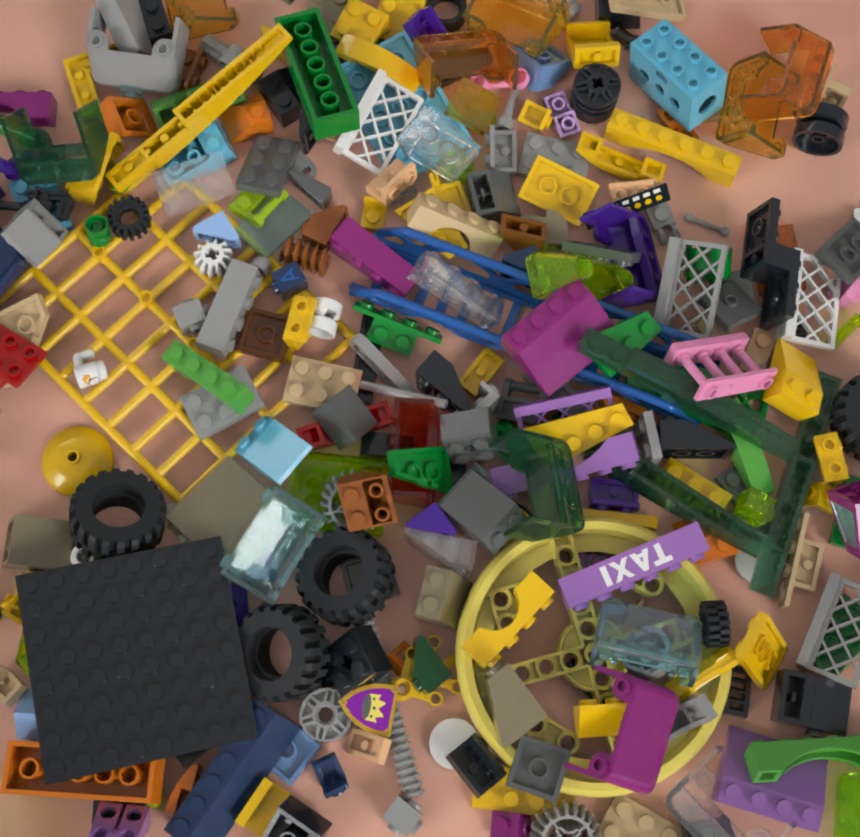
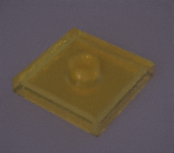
[444,76,502,136]

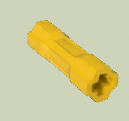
[662,646,740,703]

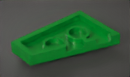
[386,446,454,495]

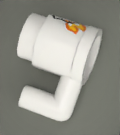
[73,348,109,389]

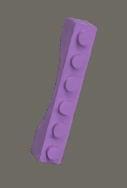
[489,431,641,499]

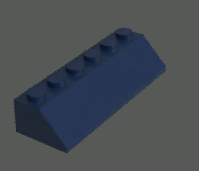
[164,699,301,837]

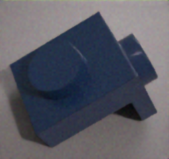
[311,751,349,798]

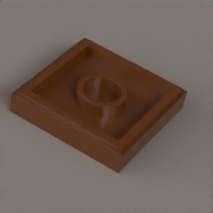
[237,307,288,364]

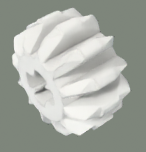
[193,238,233,279]

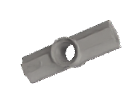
[199,34,264,85]

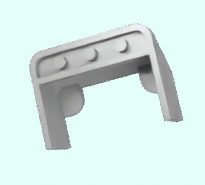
[86,6,189,94]

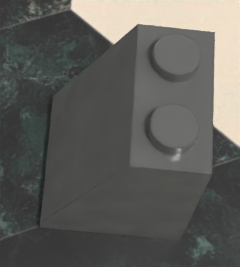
[437,469,528,555]

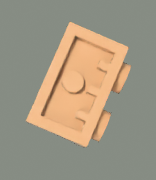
[365,158,418,206]

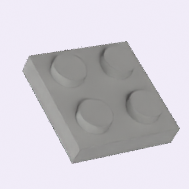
[633,410,663,469]

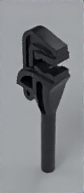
[0,186,75,222]

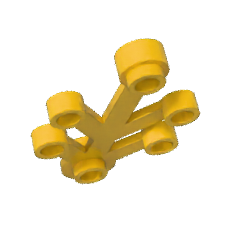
[390,635,461,707]

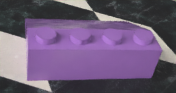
[711,725,828,833]

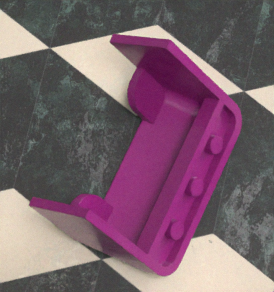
[564,665,679,794]

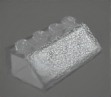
[406,250,504,329]

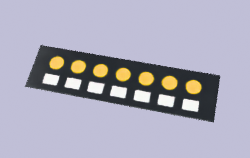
[582,183,671,230]

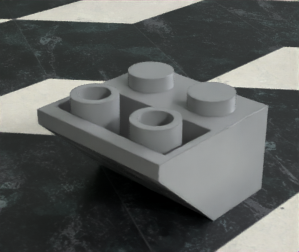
[0,198,68,268]

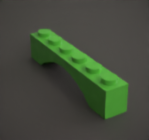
[744,734,860,783]

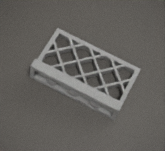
[654,236,729,339]
[796,572,860,690]

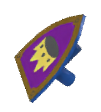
[338,683,399,738]

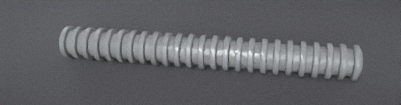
[354,618,425,800]

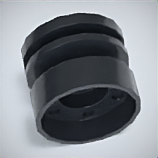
[570,63,621,124]

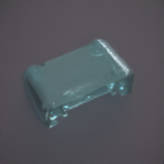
[218,485,327,606]
[589,598,703,687]

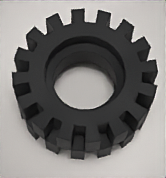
[106,195,152,241]
[698,600,731,648]

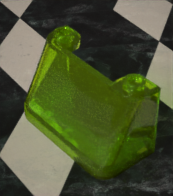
[525,251,633,300]

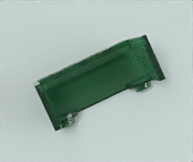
[0,99,109,185]
[489,428,585,542]

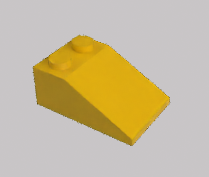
[762,338,823,422]

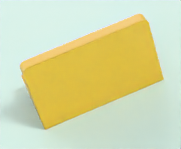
[234,777,291,837]

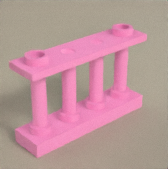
[663,332,779,401]

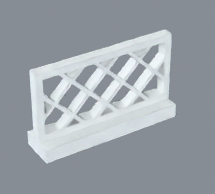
[332,68,425,175]
[775,247,842,351]

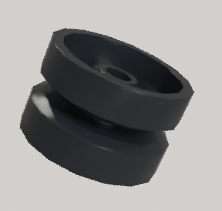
[792,102,850,156]

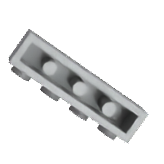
[195,258,262,359]

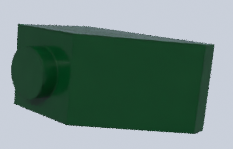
[409,634,452,695]

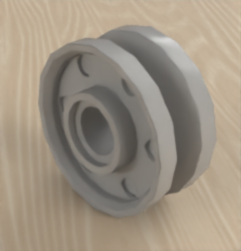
[299,687,353,742]

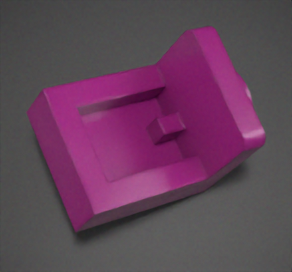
[490,810,532,837]

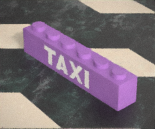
[555,521,710,612]

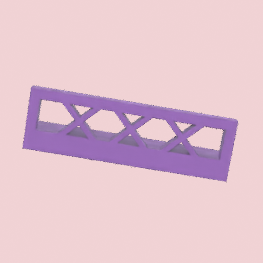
[513,385,614,435]

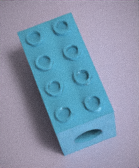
[629,18,728,132]

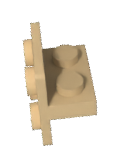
[808,63,853,108]

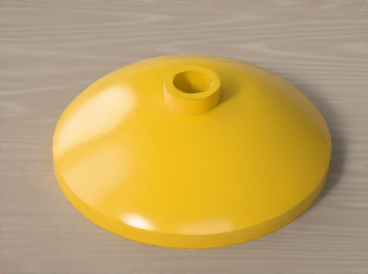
[41,426,114,496]

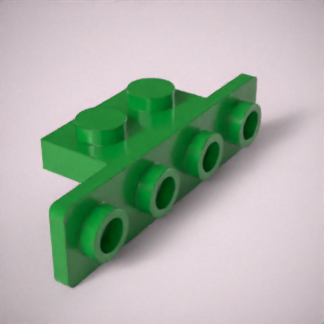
[352,300,442,357]

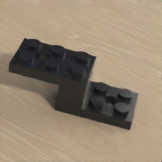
[740,197,801,330]

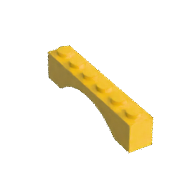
[603,108,743,188]

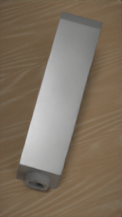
[95,0,152,55]

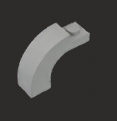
[668,693,718,743]

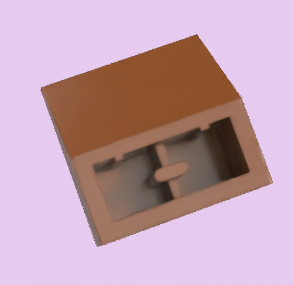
[337,471,399,532]

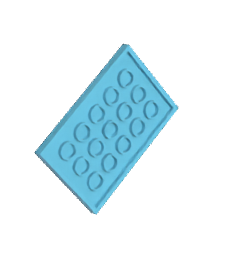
[341,30,474,176]

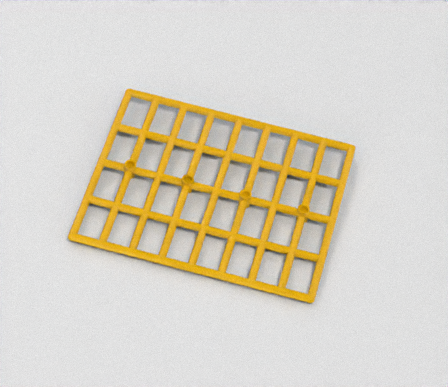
[0,164,356,504]

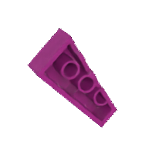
[329,216,422,298]

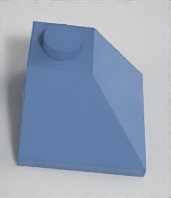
[511,40,572,92]

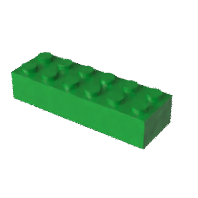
[274,7,360,140]

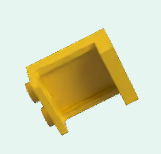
[565,20,621,69]

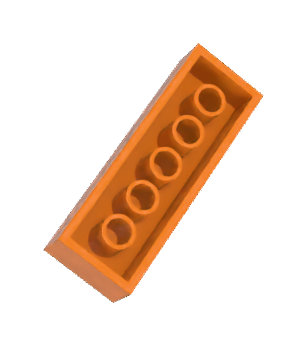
[0,740,166,804]

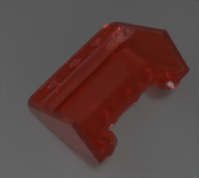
[387,397,440,509]

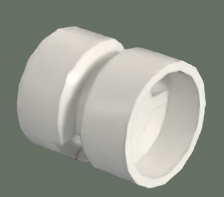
[309,297,343,340]

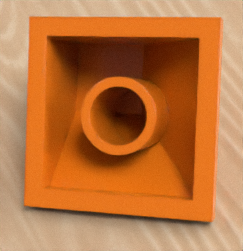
[221,92,274,145]
[94,96,158,138]

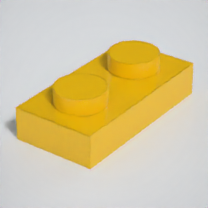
[459,347,505,399]

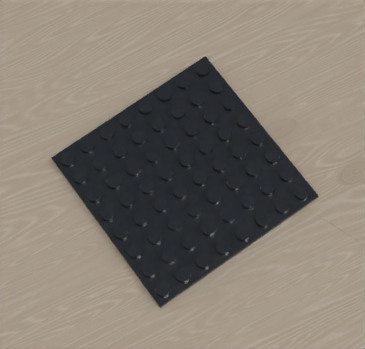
[15,536,258,785]

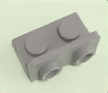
[472,380,500,416]

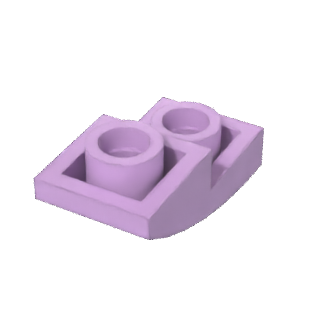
[542,90,582,139]

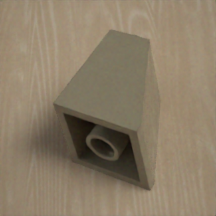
[1,514,73,571]
[415,565,474,631]
[484,663,548,749]

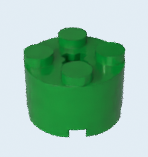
[683,243,733,285]

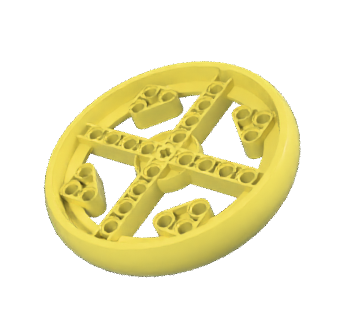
[455,517,732,798]

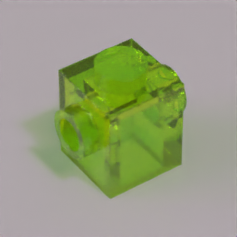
[733,486,776,528]

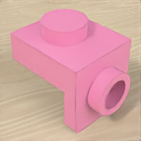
[825,278,860,309]

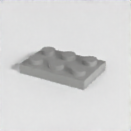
[517,132,590,178]
[179,365,266,441]

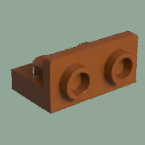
[177,47,208,92]

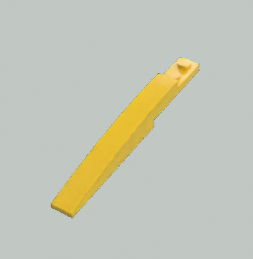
[105,23,293,193]

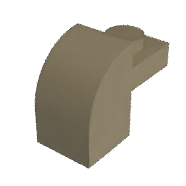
[523,208,568,253]

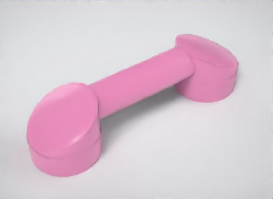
[469,68,530,94]

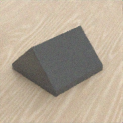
[311,384,378,451]

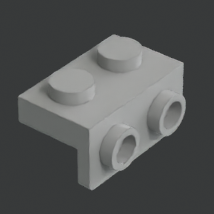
[485,125,517,176]

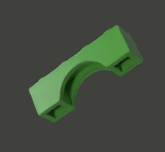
[151,83,246,128]
[161,339,255,416]

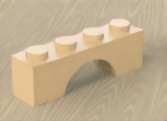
[407,192,504,258]

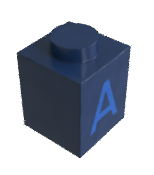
[270,261,308,301]

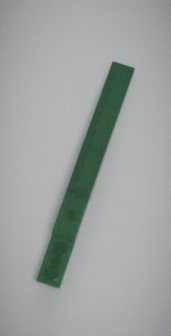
[577,328,798,462]
[748,371,842,598]
[549,409,769,558]

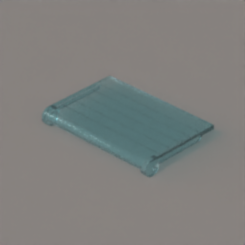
[235,193,314,258]

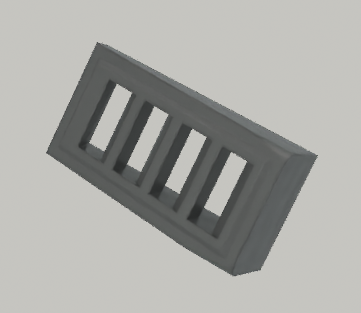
[289,169,333,210]

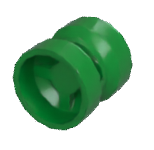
[84,215,111,247]

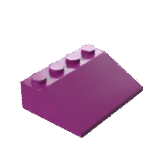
[500,276,614,398]

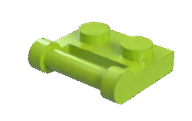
[228,189,289,228]

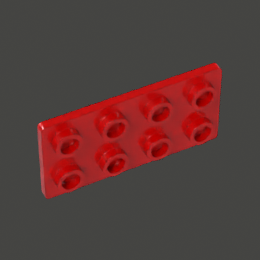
[0,324,47,389]

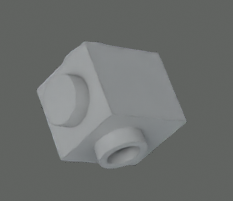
[172,298,209,336]
[382,795,423,837]

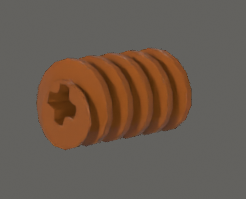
[279,235,331,277]

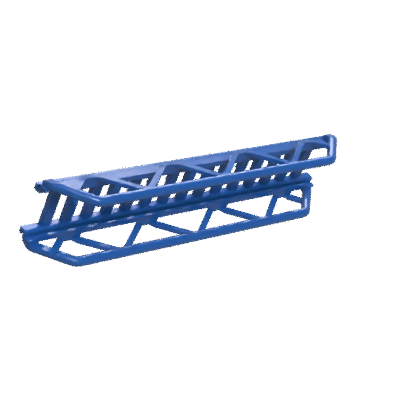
[348,227,721,425]

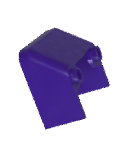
[579,202,662,308]

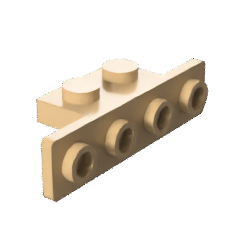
[777,511,825,609]

